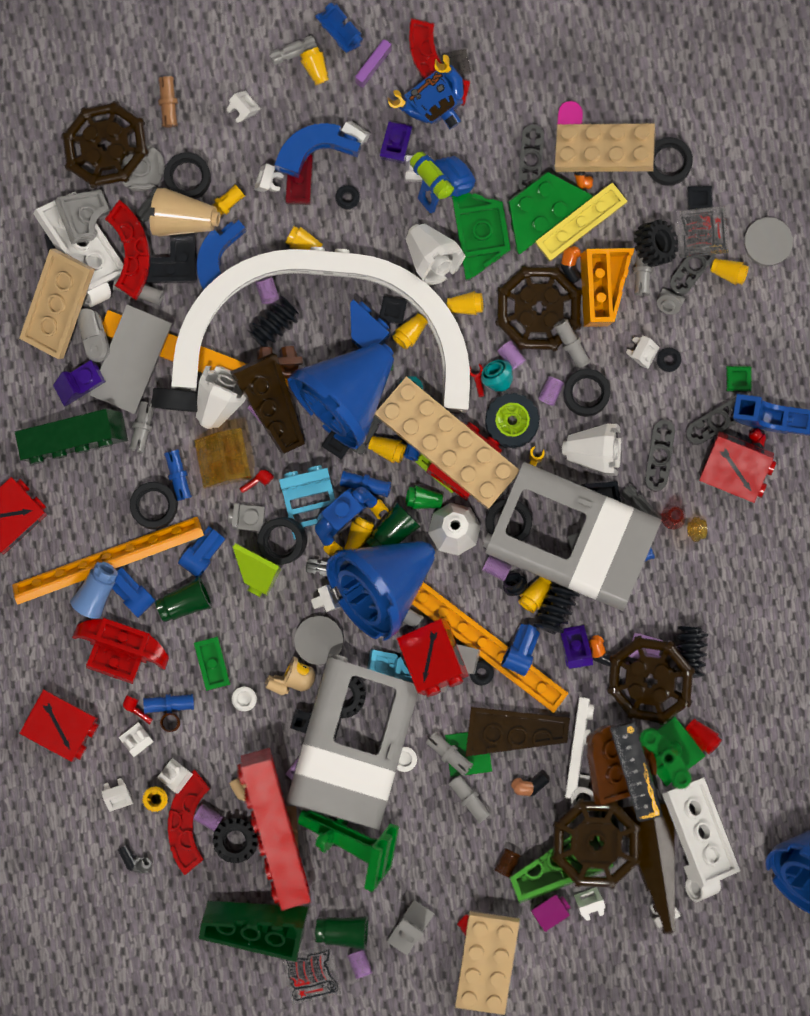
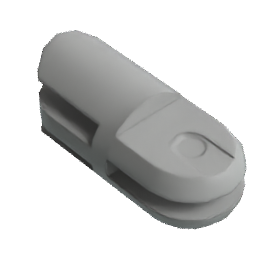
[77,309,109,362]

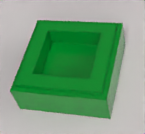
[726,366,752,392]

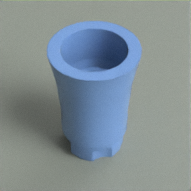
[70,562,118,619]

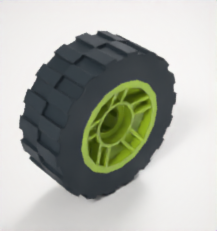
[485,393,540,449]

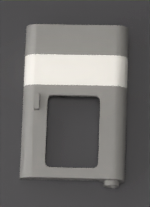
[483,462,662,611]
[286,654,418,831]

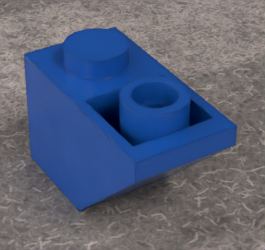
[350,299,390,349]

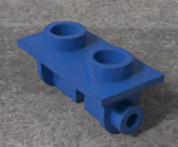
[315,2,363,53]

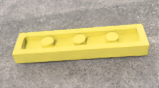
[535,182,627,262]

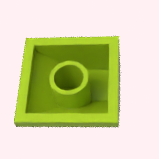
[233,543,281,597]

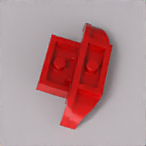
[72,618,169,684]

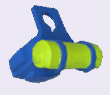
[410,152,476,214]

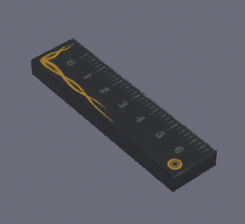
[610,721,663,822]

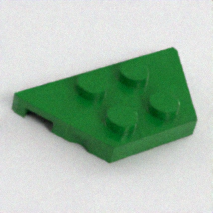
[507,172,593,255]
[452,193,511,281]

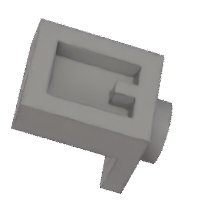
[228,503,265,532]

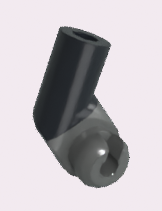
[118,844,152,874]

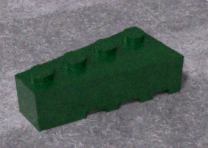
[15,409,128,465]
[198,901,309,962]

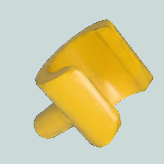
[529,446,545,467]

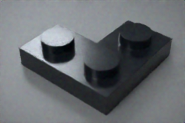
[146,233,196,284]

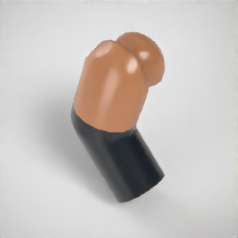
[511,773,550,796]

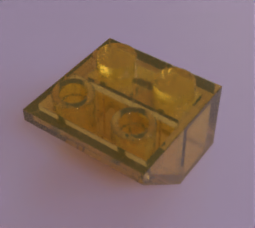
[194,428,252,489]

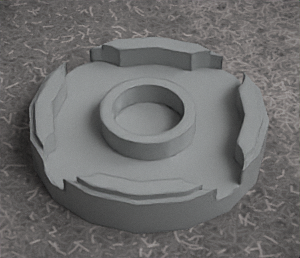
[116,144,165,192]
[744,217,793,266]
[294,616,344,665]

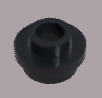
[335,185,360,210]
[657,347,681,372]
[503,573,527,596]
[469,661,494,686]

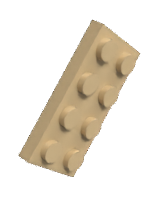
[555,124,655,172]
[19,248,95,359]
[455,911,520,1015]

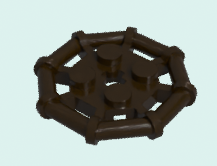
[61,101,149,189]
[495,265,583,352]
[606,636,695,725]
[551,798,642,889]

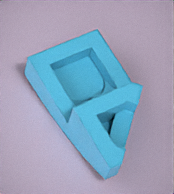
[367,650,413,682]

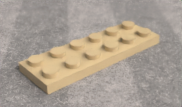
[375,376,520,510]

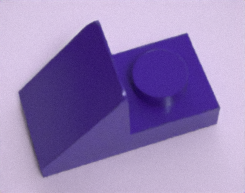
[380,122,412,164]
[53,360,106,407]
[560,625,593,669]

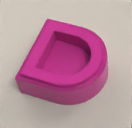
[557,101,583,124]

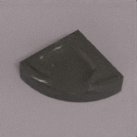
[442,49,471,74]

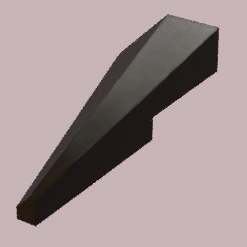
[623,804,675,934]

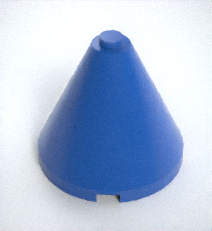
[287,343,394,449]
[326,541,435,641]
[766,830,810,914]

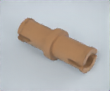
[158,76,178,128]

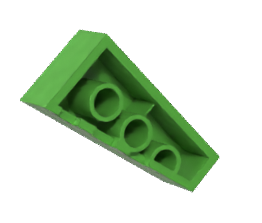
[510,836,613,904]

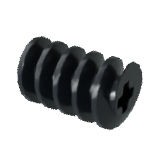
[246,296,299,347]
[533,583,580,635]
[674,626,709,678]

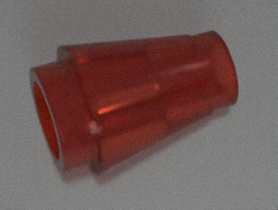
[661,505,686,530]

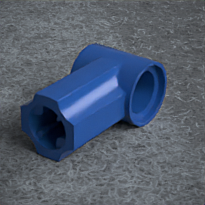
[178,526,226,578]
[112,567,156,618]
[501,624,540,676]

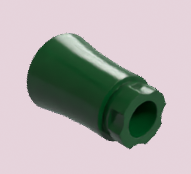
[366,502,421,547]
[155,576,212,622]
[315,916,369,951]

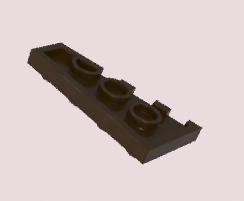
[230,353,305,454]
[465,707,570,757]

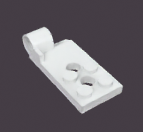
[33,192,123,308]
[566,697,594,812]
[662,778,740,902]

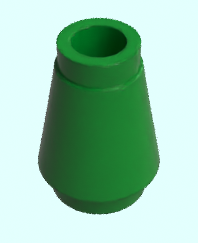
[406,485,443,509]

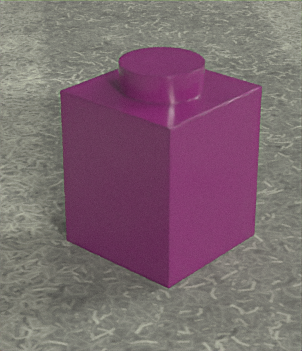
[530,894,571,932]

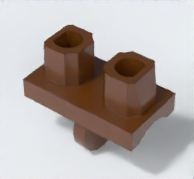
[257,346,303,379]

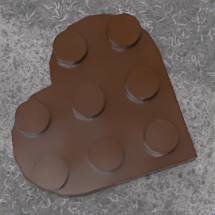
[586,725,657,806]

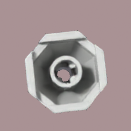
[406,224,466,286]
[196,366,246,429]
[562,424,621,476]
[428,503,481,556]

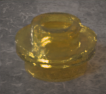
[687,517,707,542]

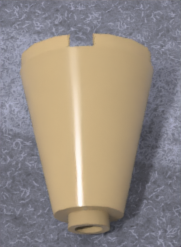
[150,188,221,237]

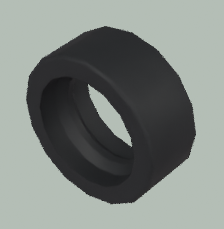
[647,137,693,186]
[164,152,211,199]
[563,368,611,417]
[151,388,198,412]
[130,482,177,529]
[485,499,532,542]
[257,517,307,565]

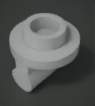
[657,288,685,315]

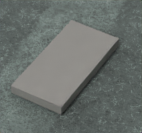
[90,304,173,414]

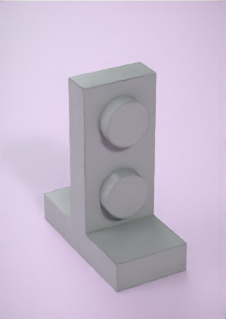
[386,900,435,955]

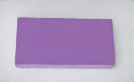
[355,39,392,88]

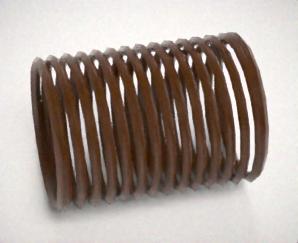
[160,713,180,732]
[494,848,521,878]

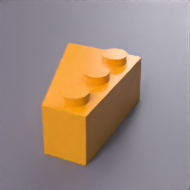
[580,248,635,327]

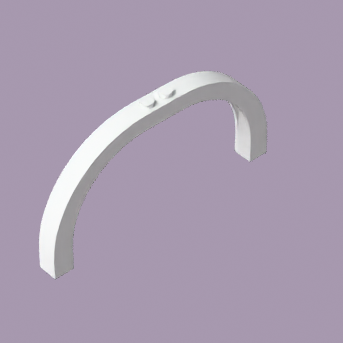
[171,247,470,413]

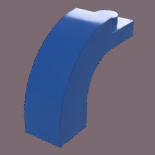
[275,123,361,178]
[197,220,246,290]
[733,394,810,436]

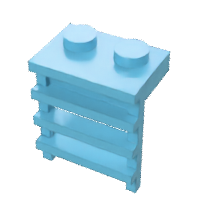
[279,465,335,540]

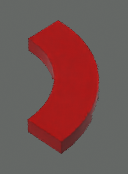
[409,18,470,106]
[105,200,150,300]
[167,770,211,876]

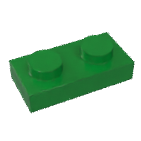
[194,637,231,691]

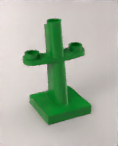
[640,717,705,789]
[298,810,399,892]

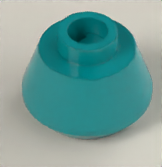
[481,360,513,391]

